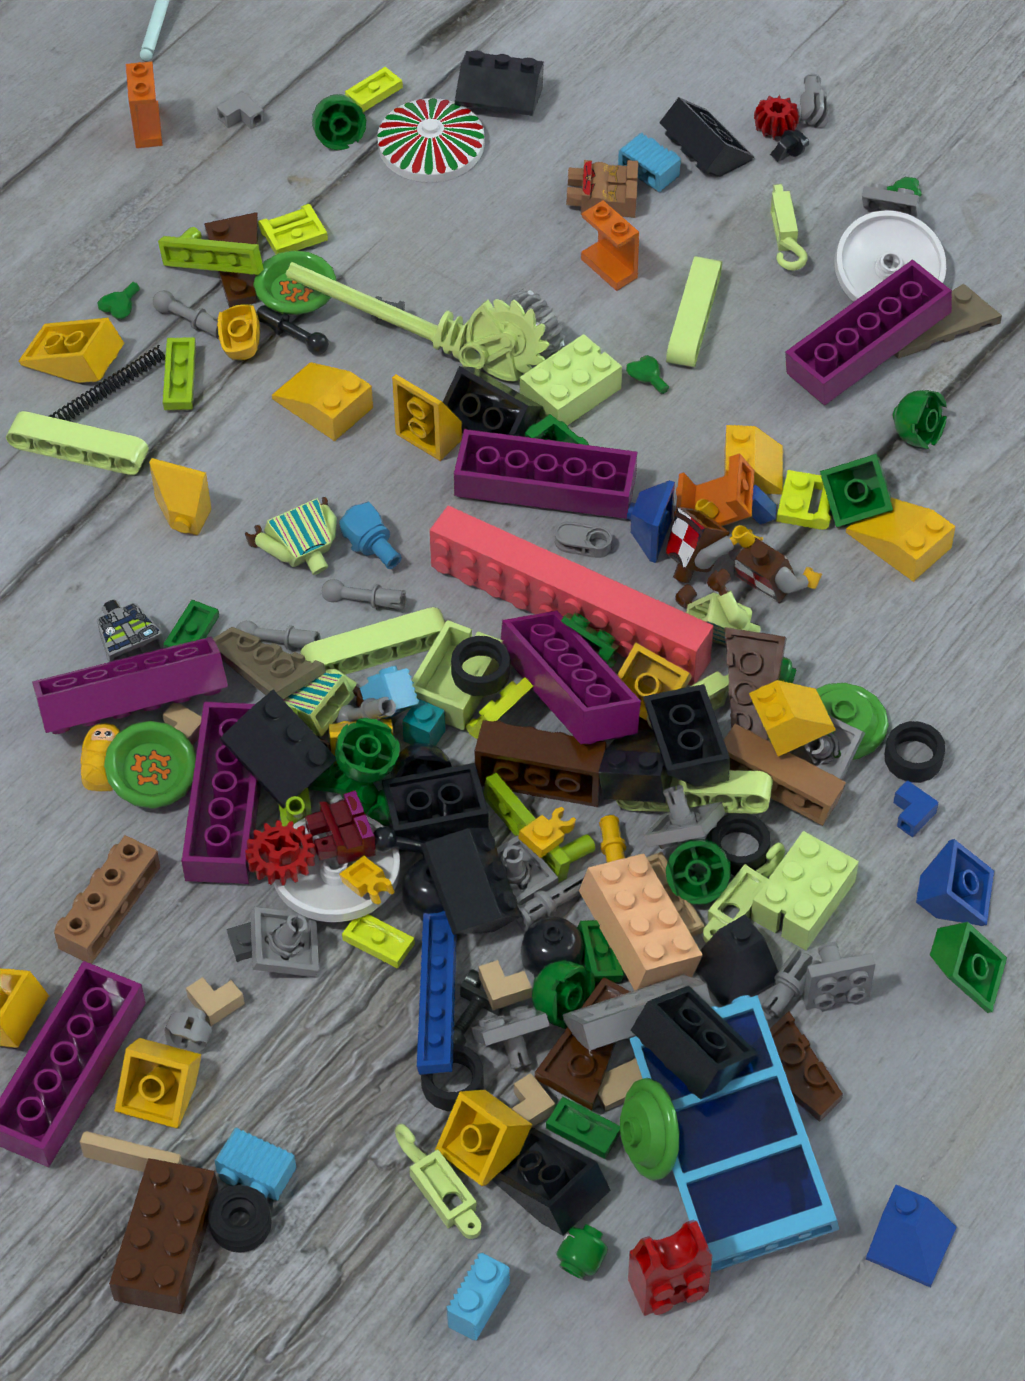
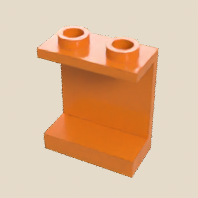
[126,61,163,148]
[581,200,639,291]
[674,453,755,526]

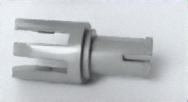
[800,73,828,128]
[761,947,822,1019]

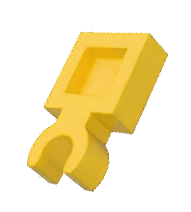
[518,807,576,858]
[339,856,395,905]

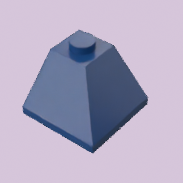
[627,480,675,563]
[916,839,994,926]
[866,1184,956,1288]

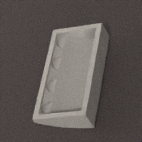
[563,974,712,1050]

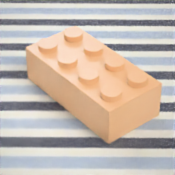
[579,853,702,990]

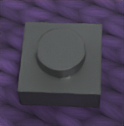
[227,922,252,962]

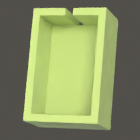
[520,334,622,426]
[408,620,503,731]
[751,831,859,950]

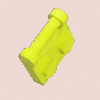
[258,204,328,255]
[776,470,831,530]
[466,677,533,739]

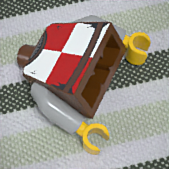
[666,499,755,583]
[729,529,822,604]

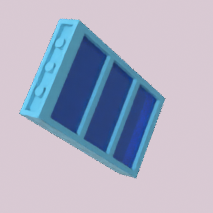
[629,995,840,1273]

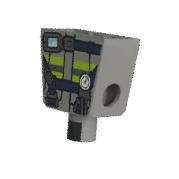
[97,600,164,662]

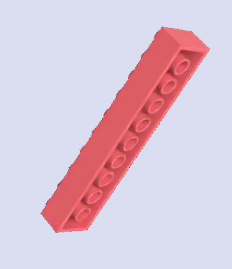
[430,505,714,686]

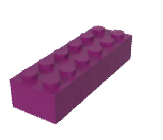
[785,259,952,406]
[454,429,638,519]
[501,611,641,744]
[32,636,228,734]
[181,702,261,884]
[0,961,146,1167]

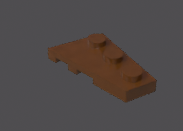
[751,1011,843,1122]

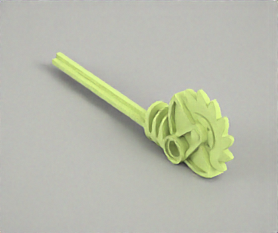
[286,262,549,381]

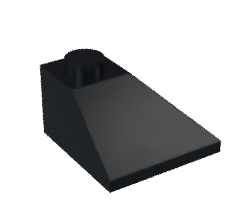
[695,914,779,1006]

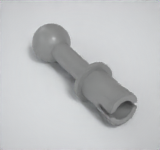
[153,290,219,338]
[322,579,406,610]
[236,621,321,650]
[335,697,396,724]

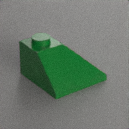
[820,454,893,528]
[930,922,1007,1013]

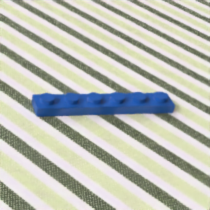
[417,911,457,1075]

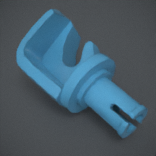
[339,502,402,569]

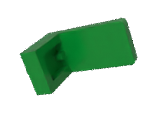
[525,414,589,445]
[561,612,619,669]
[308,765,379,814]

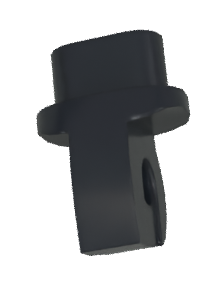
[770,129,809,162]

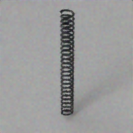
[48,345,166,421]

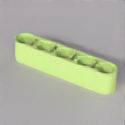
[666,256,722,367]
[6,411,149,475]
[300,607,446,675]
[616,770,773,814]

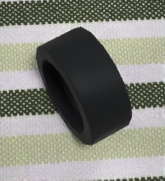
[451,636,510,697]
[884,721,945,783]
[710,813,771,876]
[421,1044,484,1111]

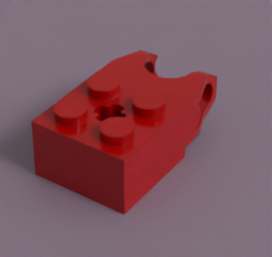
[628,1219,712,1316]

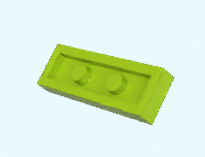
[163,337,196,410]

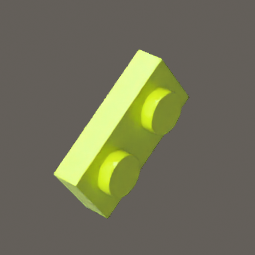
[345,67,403,112]
[342,914,415,969]

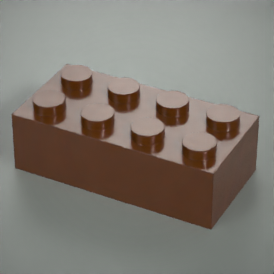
[474,720,607,807]
[109,1158,218,1314]

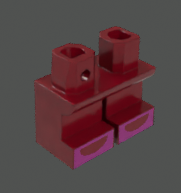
[305,790,376,865]

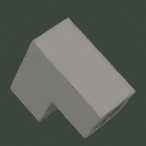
[217,92,264,129]

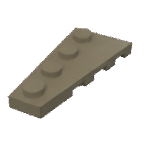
[894,283,1002,359]
[213,627,326,699]

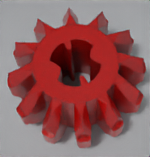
[754,95,800,140]

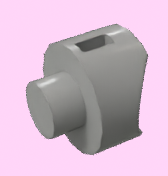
[165,1007,212,1053]

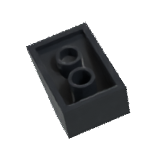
[598,729,673,803]
[492,1127,611,1236]

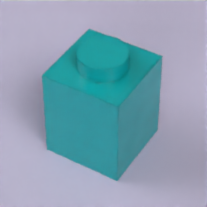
[402,698,446,746]

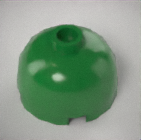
[312,94,367,150]
[893,390,947,449]
[335,718,400,783]
[666,839,731,904]
[532,960,595,1029]

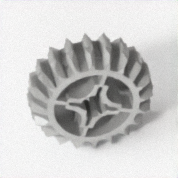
[504,289,565,360]

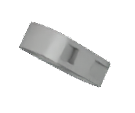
[555,522,612,558]

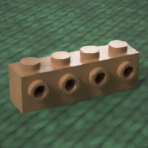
[724,723,846,826]
[54,835,161,964]

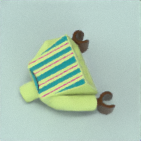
[245,497,337,575]
[675,568,761,645]
[283,669,364,751]

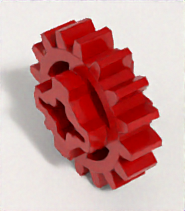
[245,820,316,886]

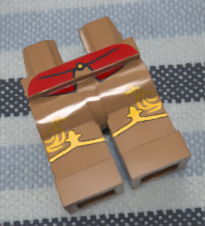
[566,160,638,218]

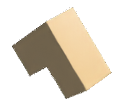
[163,702,202,745]
[478,960,532,1010]
[186,977,245,1026]
[511,1073,555,1127]

